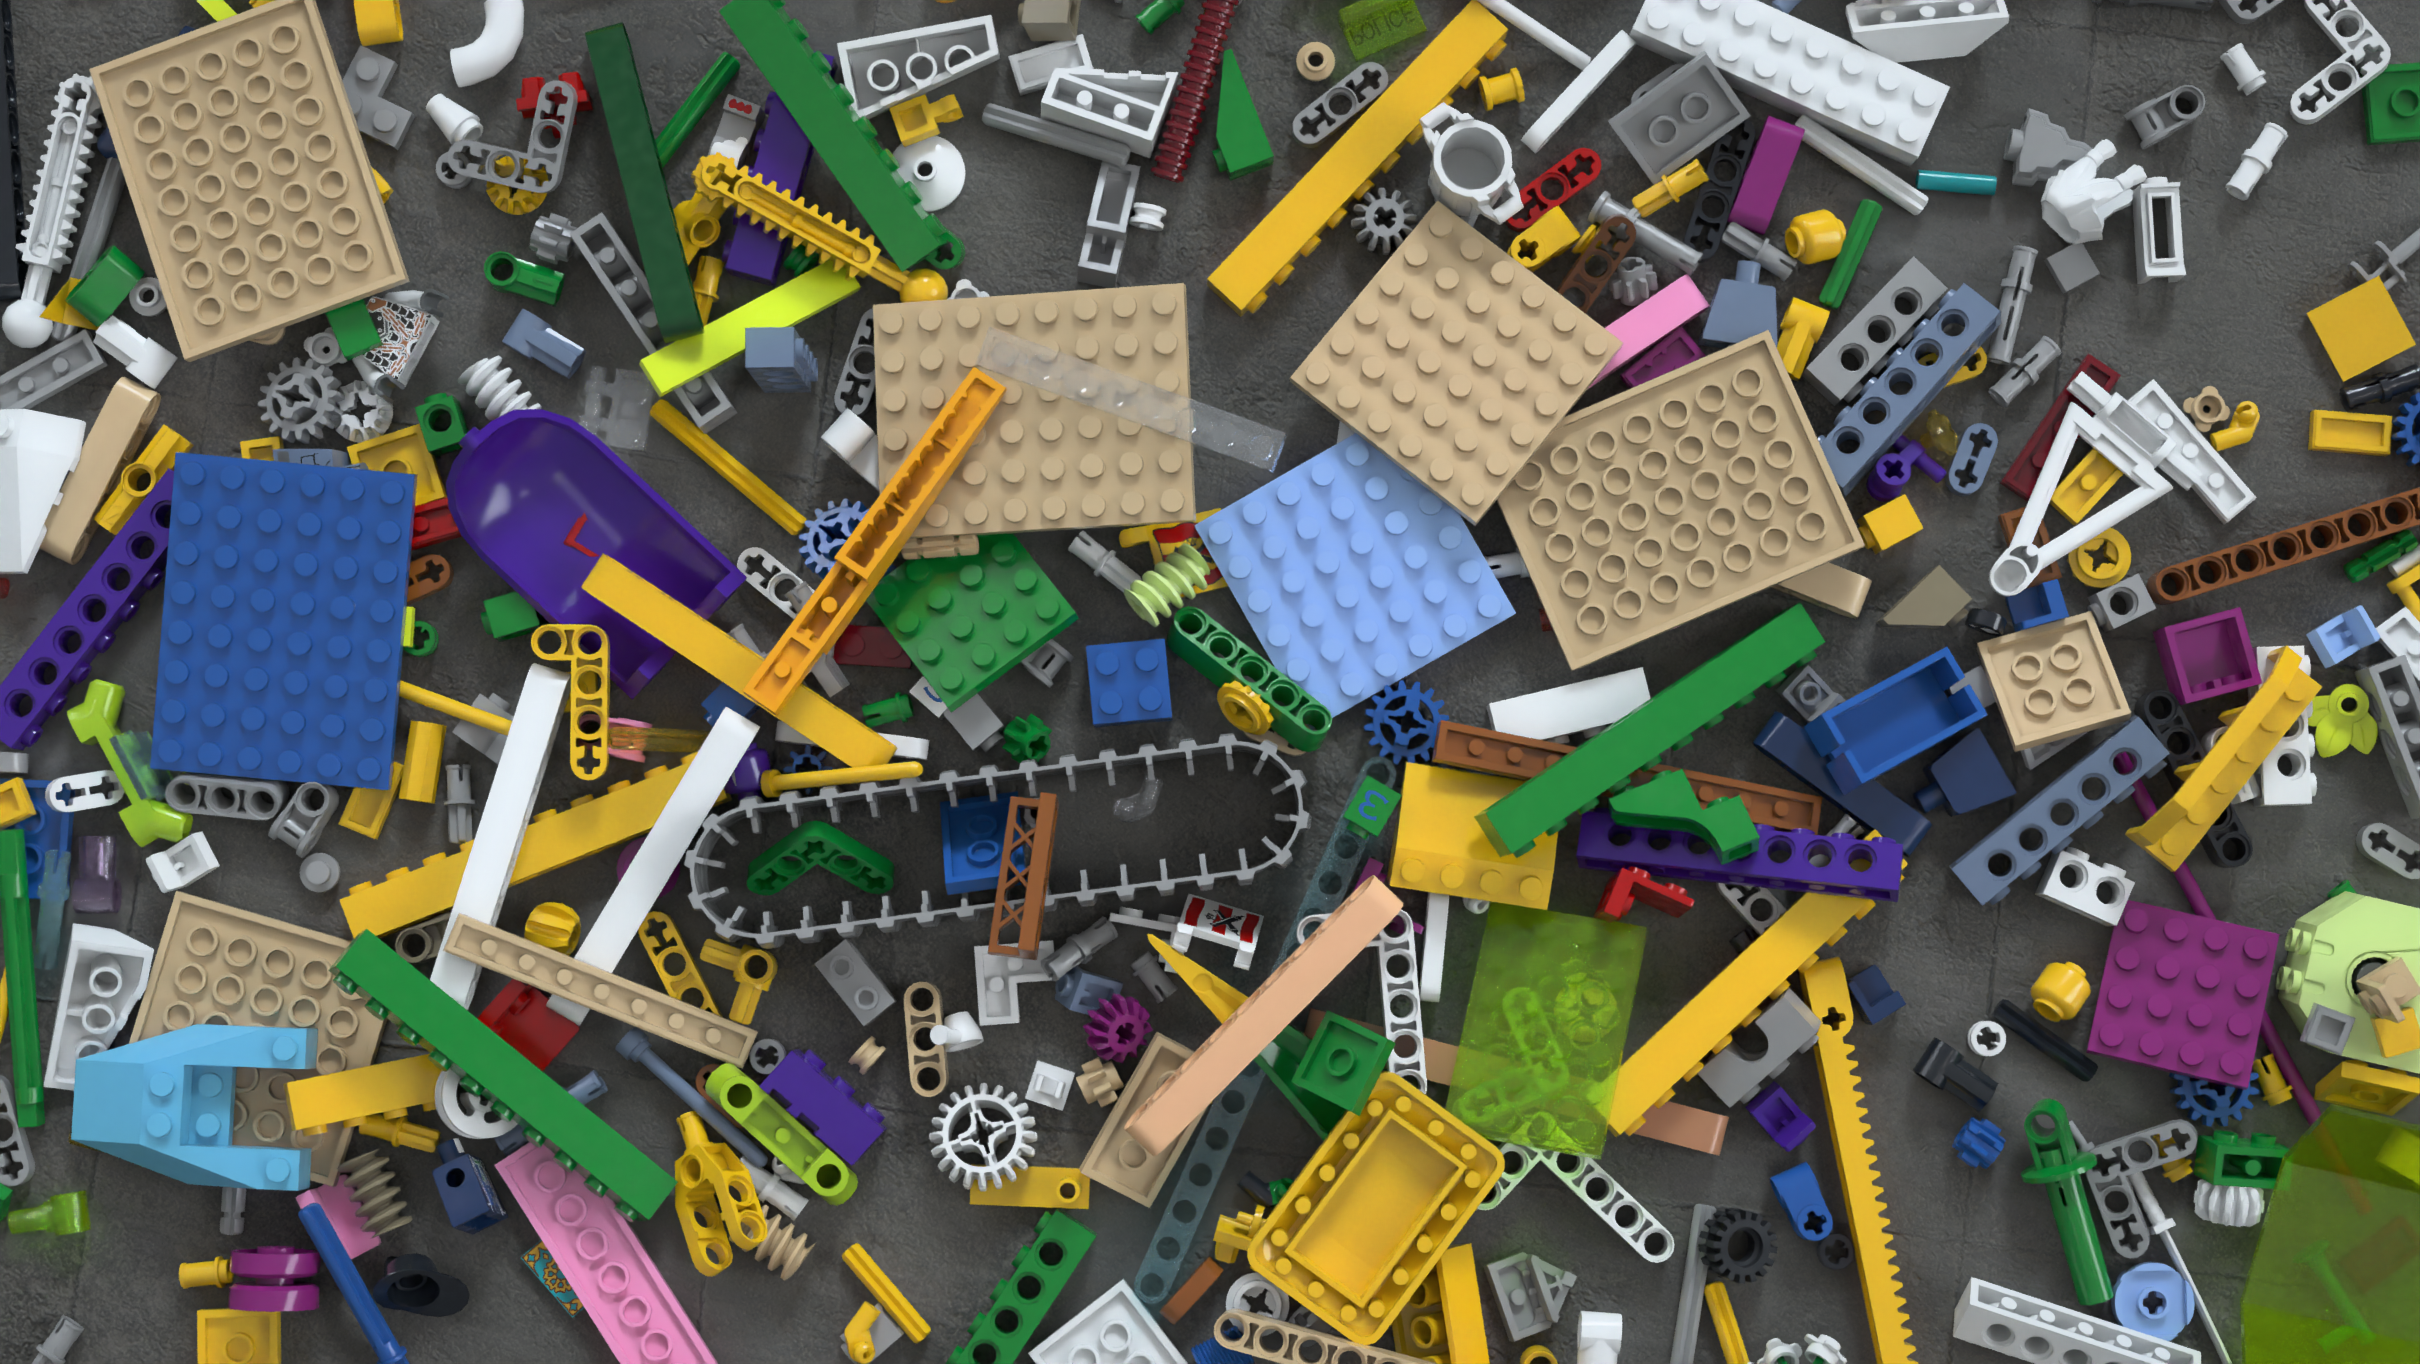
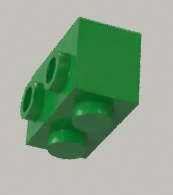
[2194,1130,2293,1190]

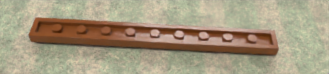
[1432,720,1822,835]

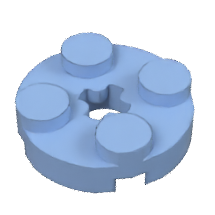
[2111,1262,2195,1341]

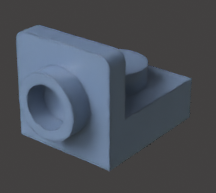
[1055,966,1123,1015]

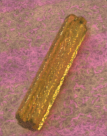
[608,727,711,753]

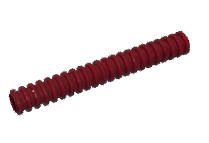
[1150,0,1239,183]

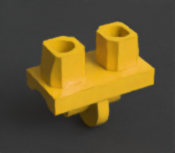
[1213,1204,1266,1272]

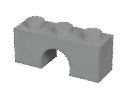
[1697,987,1821,1108]

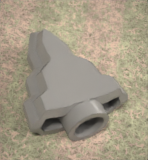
[2004,108,2100,187]

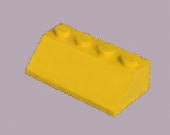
[1391,1243,1490,1364]

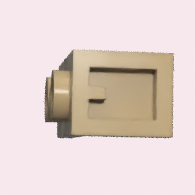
[2355,957,2420,1023]

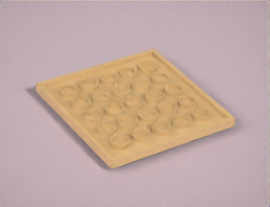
[1290,201,1623,526]
[129,891,388,1187]

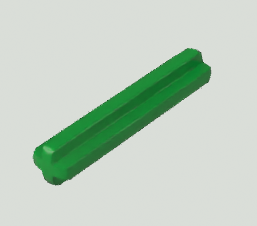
[1818,199,1882,309]

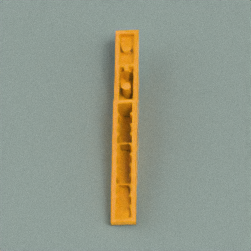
[742,367,1007,716]

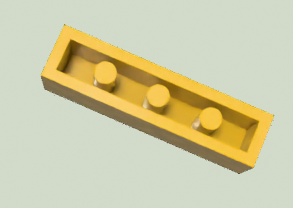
[283,1054,442,1137]

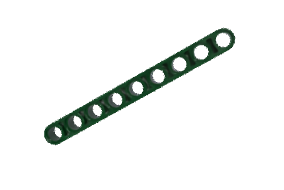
[585,22,704,344]

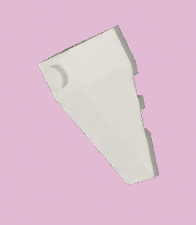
[0,409,86,574]

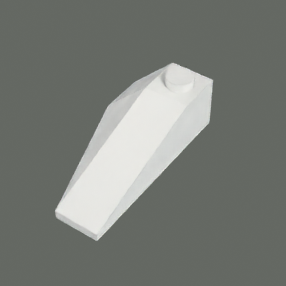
[43,923,154,1091]

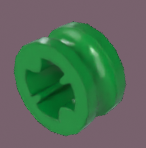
[783,244,820,278]
[403,621,439,657]

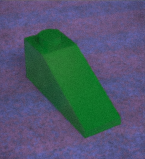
[1212,49,1274,181]

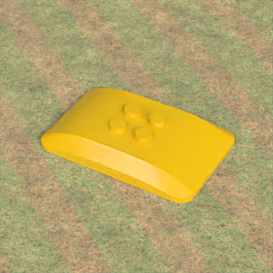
[1247,1071,1505,1345]

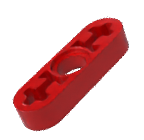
[1505,148,1601,232]

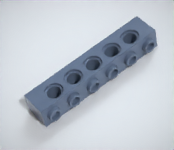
[1817,283,2001,497]
[1949,715,2170,906]

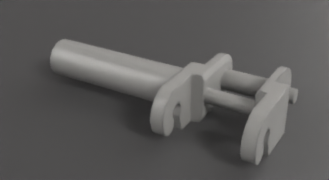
[2348,228,2420,291]

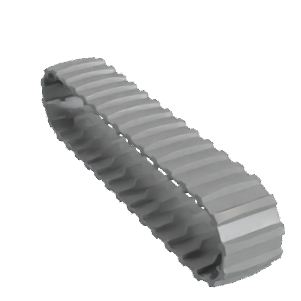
[684,733,1312,949]

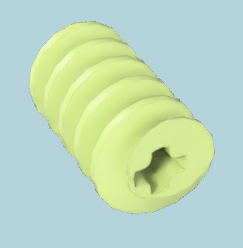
[1124,543,1210,627]

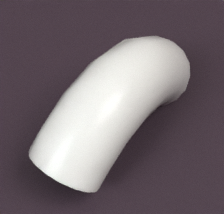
[450,0,524,87]

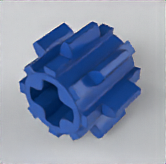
[1952,1117,2006,1169]

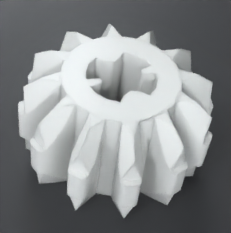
[2194,1179,2265,1227]

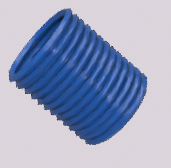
[1191,1326,1255,1364]

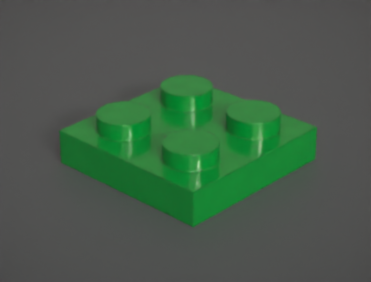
[1291,1010,1396,1116]

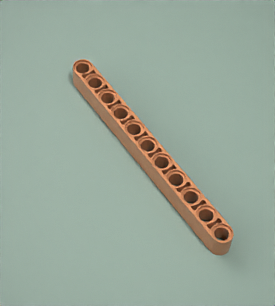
[1304,1008,1729,1156]

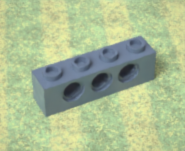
[745,327,818,393]

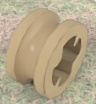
[848,1036,886,1075]

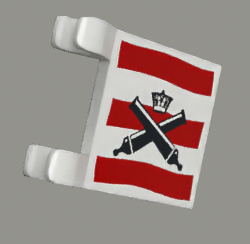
[1171,894,1264,971]

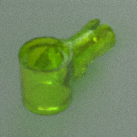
[8,1190,92,1236]

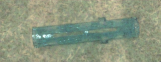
[34,850,72,969]

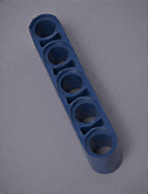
[1752,711,1932,857]

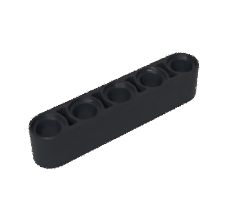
[2134,690,2253,868]

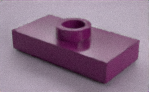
[1620,326,1706,389]

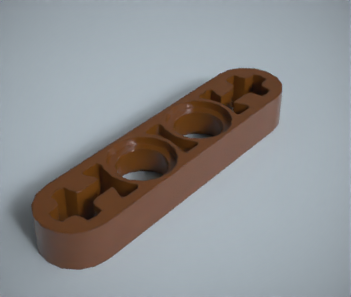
[1556,214,1636,314]

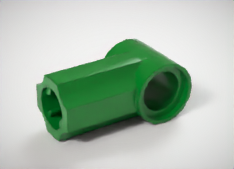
[484,251,566,307]

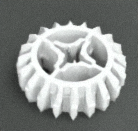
[929,1083,1038,1192]

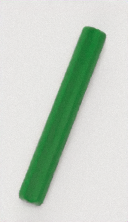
[656,52,740,168]

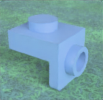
[2306,605,2380,669]

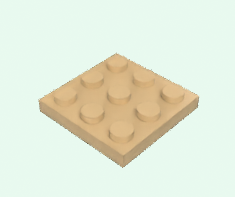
[1977,611,2131,752]

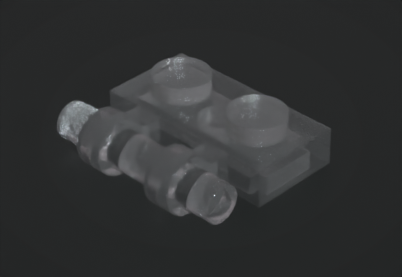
[579,366,655,453]

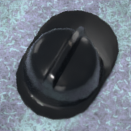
[373,1253,470,1317]

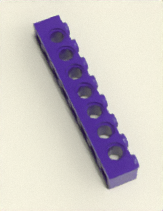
[0,468,174,750]
[1576,808,1903,902]

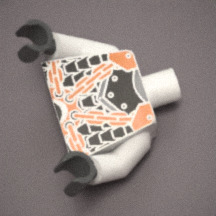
[352,289,449,404]

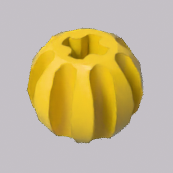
[524,902,581,956]

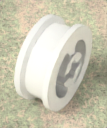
[434,1069,517,1139]

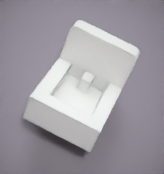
[146,831,220,893]

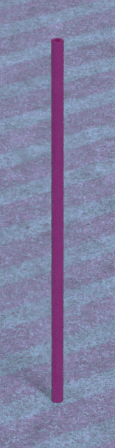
[2113,751,2372,1215]

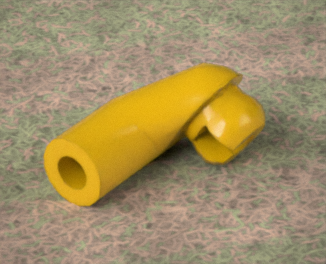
[2210,401,2260,452]
[844,1301,881,1364]

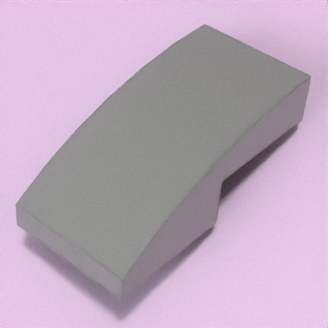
[1776,664,1846,723]

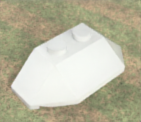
[1845,0,2009,63]

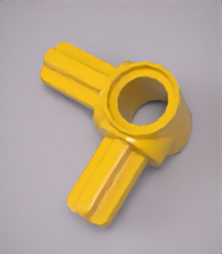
[700,939,778,1025]

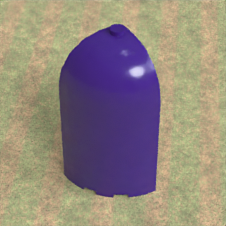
[446,409,747,700]

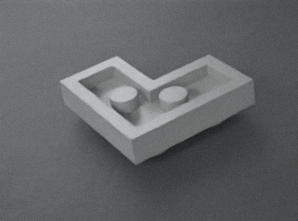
[342,45,415,150]

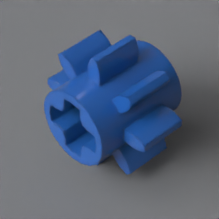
[783,745,834,795]

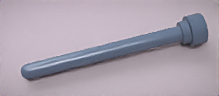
[615,1027,768,1167]

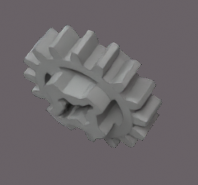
[258,357,345,444]

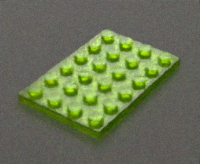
[1445,902,1648,1160]

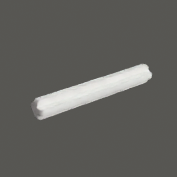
[1795,115,1928,215]

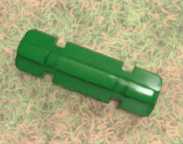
[2343,529,2418,583]

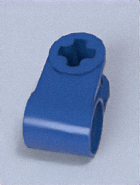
[1769,1161,1833,1241]

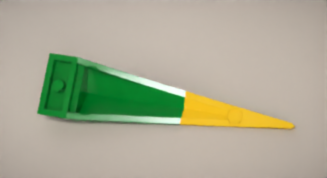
[1147,934,1347,1141]

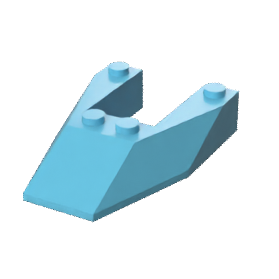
[71,1024,318,1191]

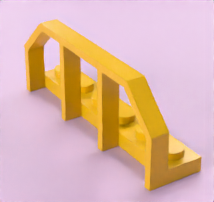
[2125,646,2322,872]

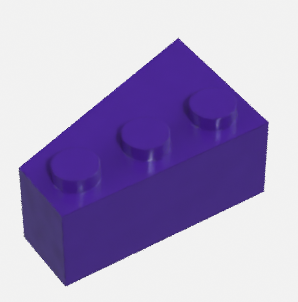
[759,1049,887,1166]

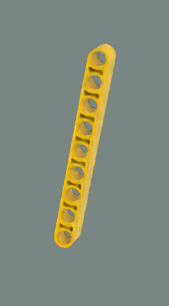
[581,553,898,767]

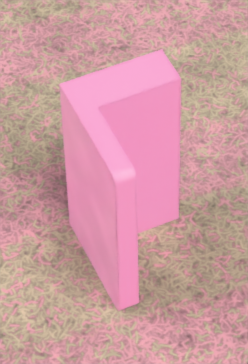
[295,1174,381,1260]

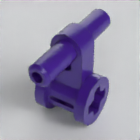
[1866,434,1947,502]

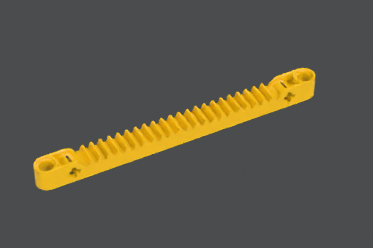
[1798,957,1919,1364]

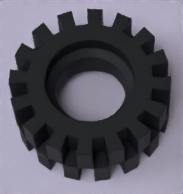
[1698,1208,1777,1284]

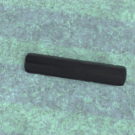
[1992,999,2098,1082]

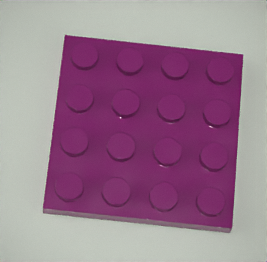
[2086,900,2280,1090]

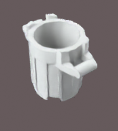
[1419,102,1524,225]

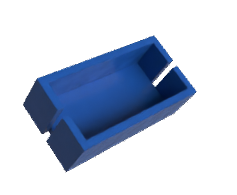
[1804,647,1988,795]

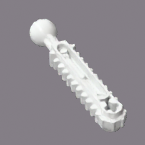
[2,73,103,348]

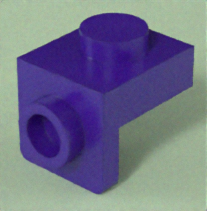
[1745,1081,1816,1152]

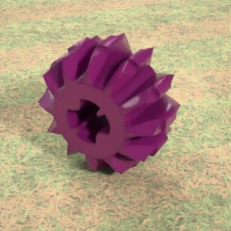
[1083,993,1153,1063]

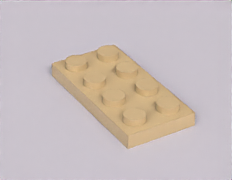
[1079,1032,1208,1208]

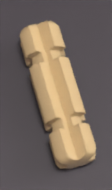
[901,535,979,559]

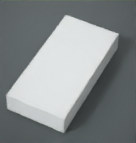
[1008,34,1093,96]

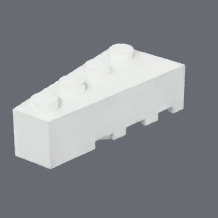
[837,15,1000,119]

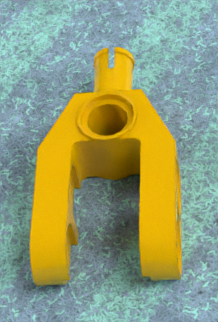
[675,1111,768,1277]

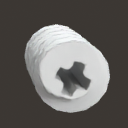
[457,355,542,420]

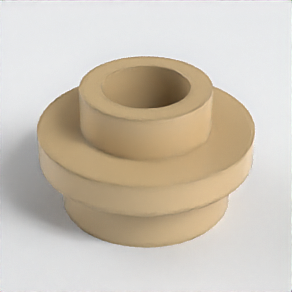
[1296,42,1335,81]

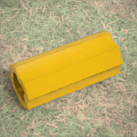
[399,720,447,804]

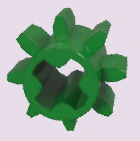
[1002,713,1052,763]

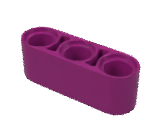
[1727,115,1805,235]

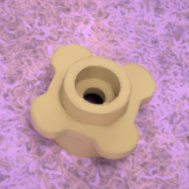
[2183,386,2230,432]

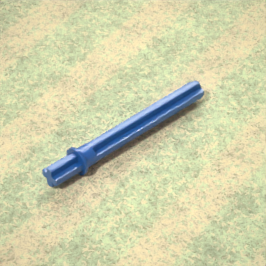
[298,1203,409,1364]

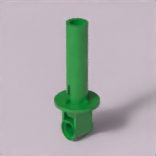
[2021,1099,2114,1305]

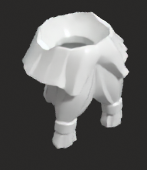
[2041,139,2147,245]

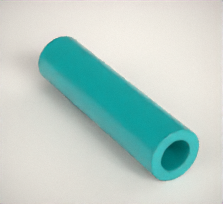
[1915,170,1997,196]

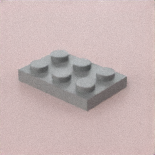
[1608,51,1751,185]

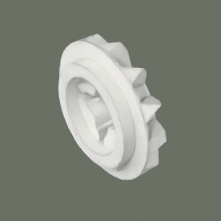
[331,380,393,443]
[1226,1272,1289,1336]

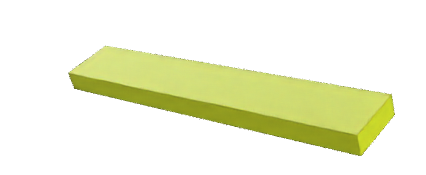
[639,260,861,397]

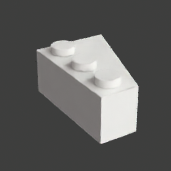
[1041,68,1178,158]

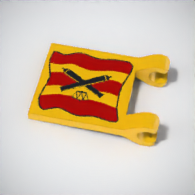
[1119,508,1229,598]

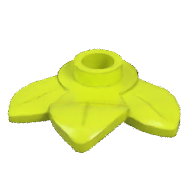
[2308,684,2378,758]

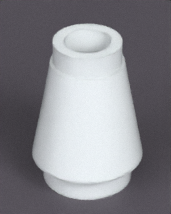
[426,94,483,148]

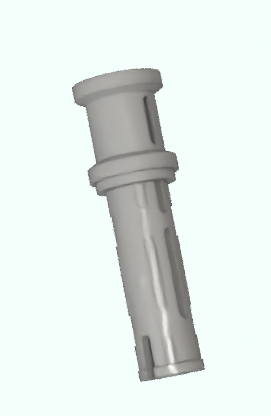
[1587,191,1703,276]

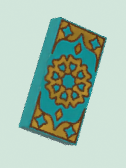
[521,1240,584,1318]

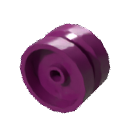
[228,1246,321,1312]

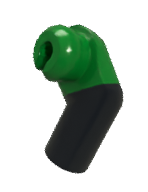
[1237,1170,1294,1208]

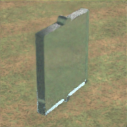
[109,730,173,801]

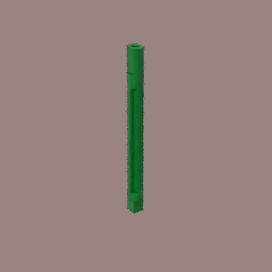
[0,828,45,1128]

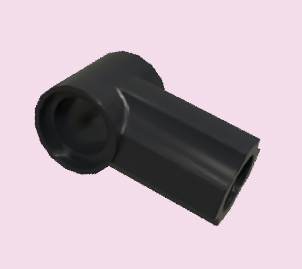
[1912,1037,1999,1111]

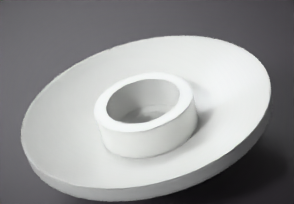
[893,136,965,212]

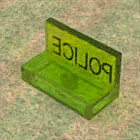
[1337,0,1427,62]

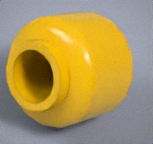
[1785,209,1846,265]
[2030,962,2091,1022]

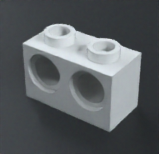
[2035,847,2135,926]

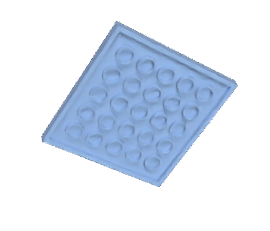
[1194,433,1516,730]

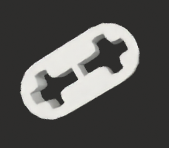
[45,770,125,812]

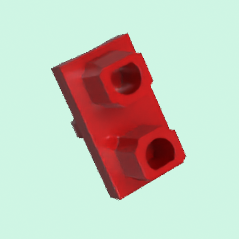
[516,72,593,139]

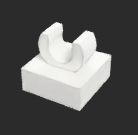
[1025,1060,1075,1111]

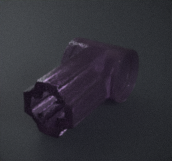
[72,836,122,914]

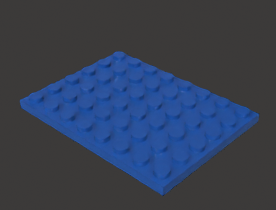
[150,452,418,790]

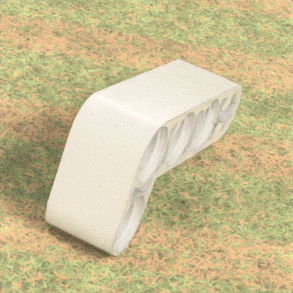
[821,408,879,491]

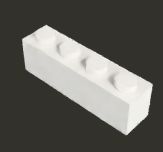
[1486,667,1650,744]

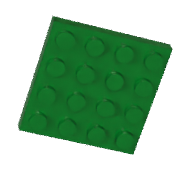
[866,533,1079,713]

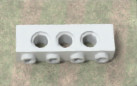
[2248,646,2317,807]

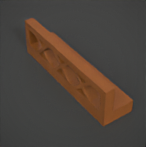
[988,792,1059,960]

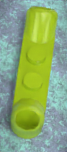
[67,679,193,847]
[705,1063,858,1206]

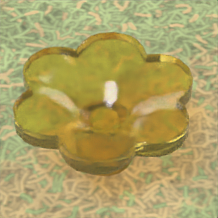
[1920,410,1959,456]

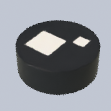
[1965,608,2007,636]

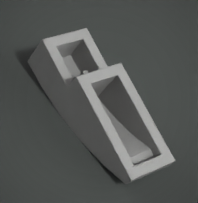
[1077,161,1141,288]

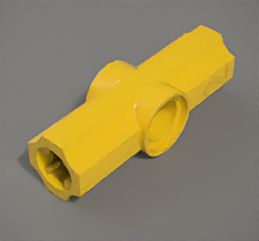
[674,169,736,266]
[94,424,194,535]

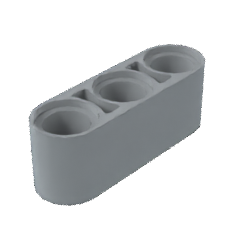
[165,771,290,820]

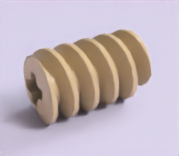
[729,1204,816,1281]

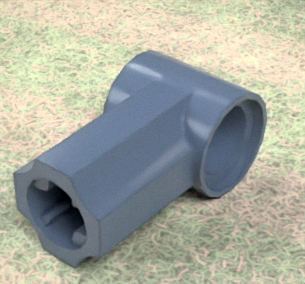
[502,308,587,379]

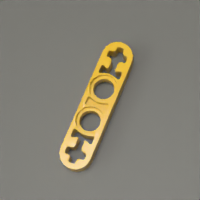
[638,911,723,1017]

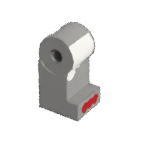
[708,94,765,170]

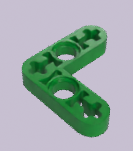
[746,821,895,896]

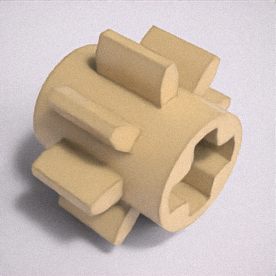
[1076,1057,1124,1108]

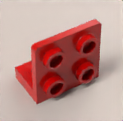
[1591,866,1695,928]
[477,978,580,1072]

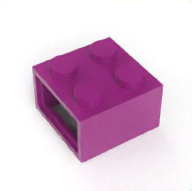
[2153,607,2262,706]

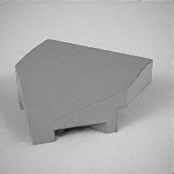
[1483,1252,1577,1342]

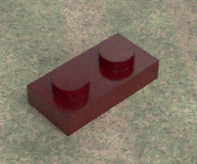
[833,625,912,669]

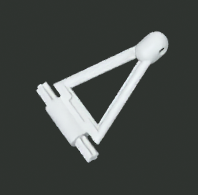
[1989,371,2203,597]

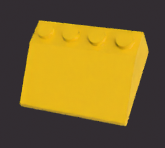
[1387,762,1558,910]

